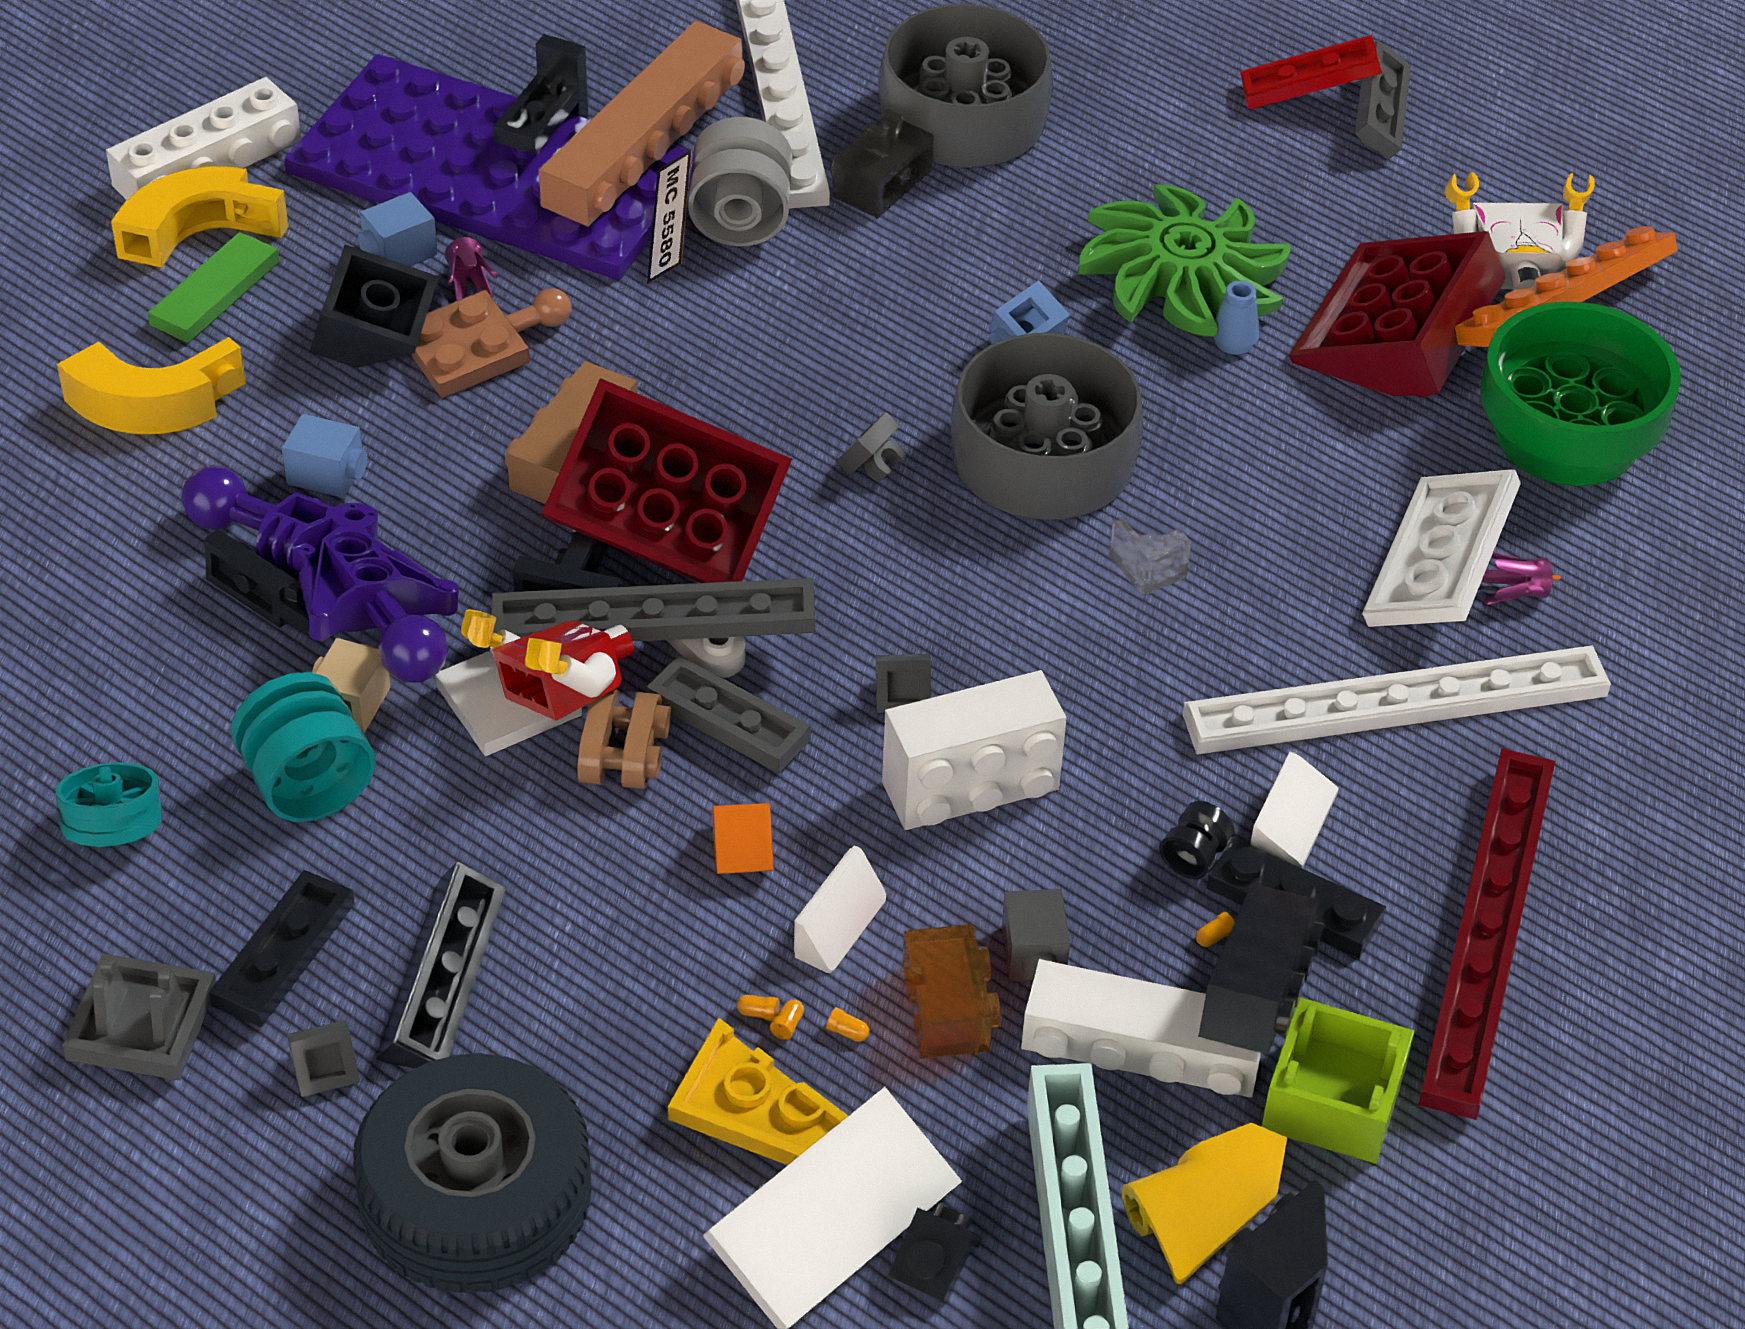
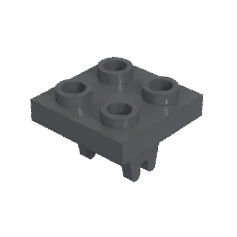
[62,953,216,1080]

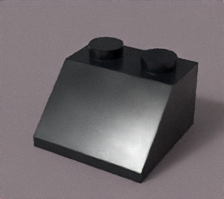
[309,245,439,368]

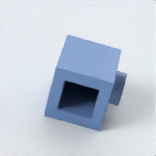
[358,192,437,266]
[282,414,367,498]

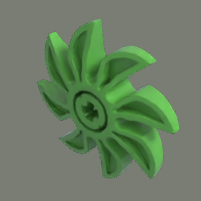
[1078,184,1290,337]

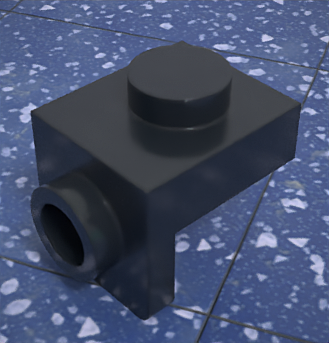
[888,1204,983,1303]

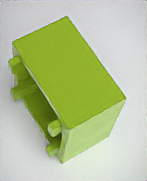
[1262,998,1415,1164]

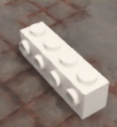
[106,77,301,200]

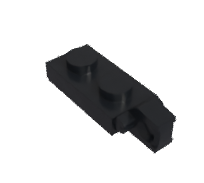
[205,529,309,636]

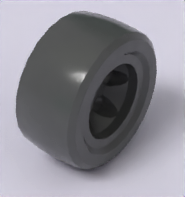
[878,4,1053,167]
[951,333,1143,520]

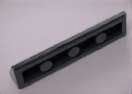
[376,861,506,1068]

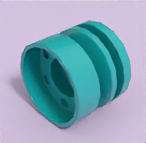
[230,672,376,822]

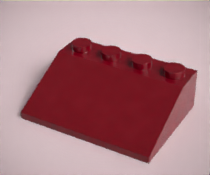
[1289,231,1506,397]
[541,378,792,583]

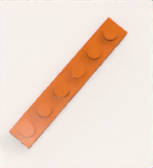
[1455,226,1678,347]

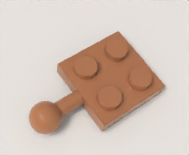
[410,288,571,399]

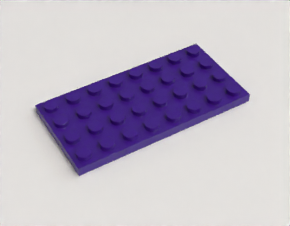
[284,54,693,281]

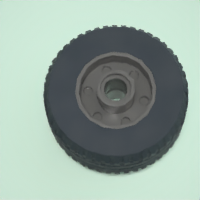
[353,1053,592,1293]

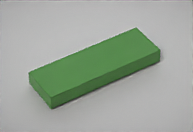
[148,232,280,343]

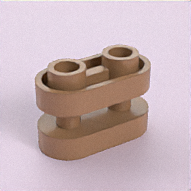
[578,690,671,789]

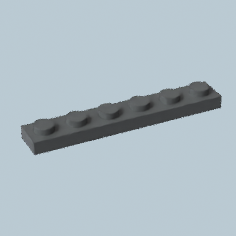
[491,578,816,641]

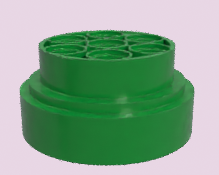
[1480,301,1681,486]

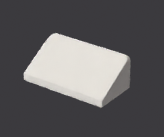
[1250,752,1339,869]
[794,845,886,973]

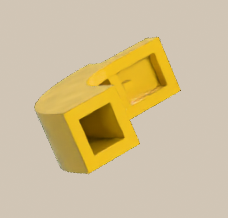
[111,166,289,268]
[57,337,246,434]

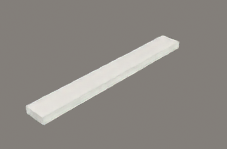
[1183,645,1611,755]

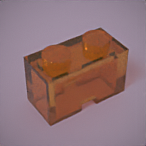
[902,924,1001,1059]

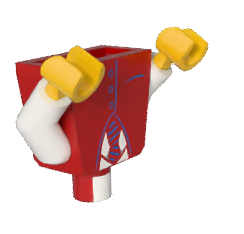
[461,609,634,721]

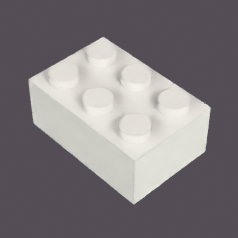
[882,670,1066,830]

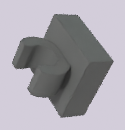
[835,412,906,482]
[876,654,931,713]
[287,1020,360,1097]

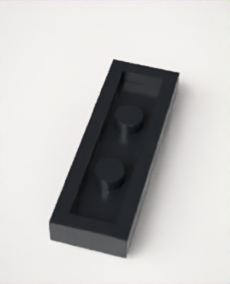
[1206,838,1386,959]
[209,870,355,1028]

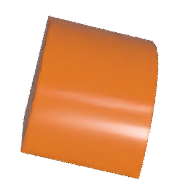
[712,803,774,874]

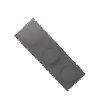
[1355,40,1411,159]
[646,655,811,774]

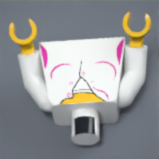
[1444,172,1595,291]

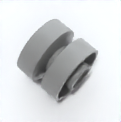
[688,117,792,246]

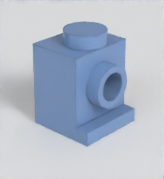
[989,280,1070,344]

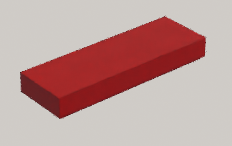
[1240,35,1382,110]

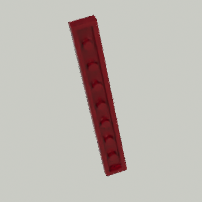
[1418,748,1556,1120]

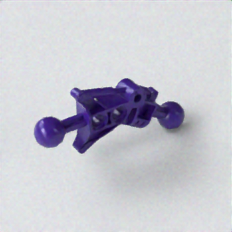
[181,465,459,683]

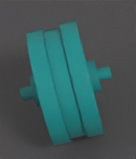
[55,762,163,847]

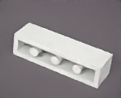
[1021,959,1261,1098]

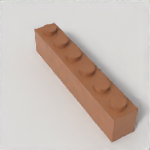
[539,21,745,227]

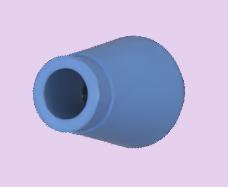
[1213,281,1260,355]

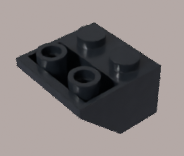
[1215,1180,1328,1329]

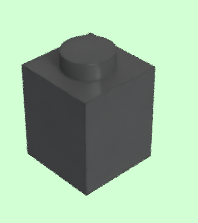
[1001,889,1070,982]

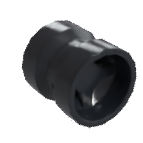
[1159,801,1235,880]

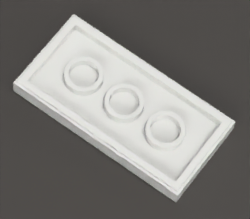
[1362,470,1521,627]
[703,1087,962,1329]

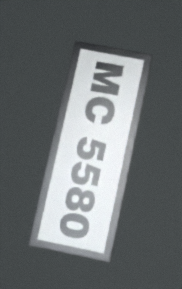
[647,149,692,284]

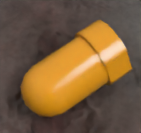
[1196,912,1235,947]
[737,995,780,1021]
[770,999,804,1040]
[826,1007,870,1042]

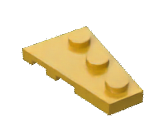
[668,1018,848,1165]

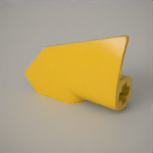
[1122,1123,1287,1284]

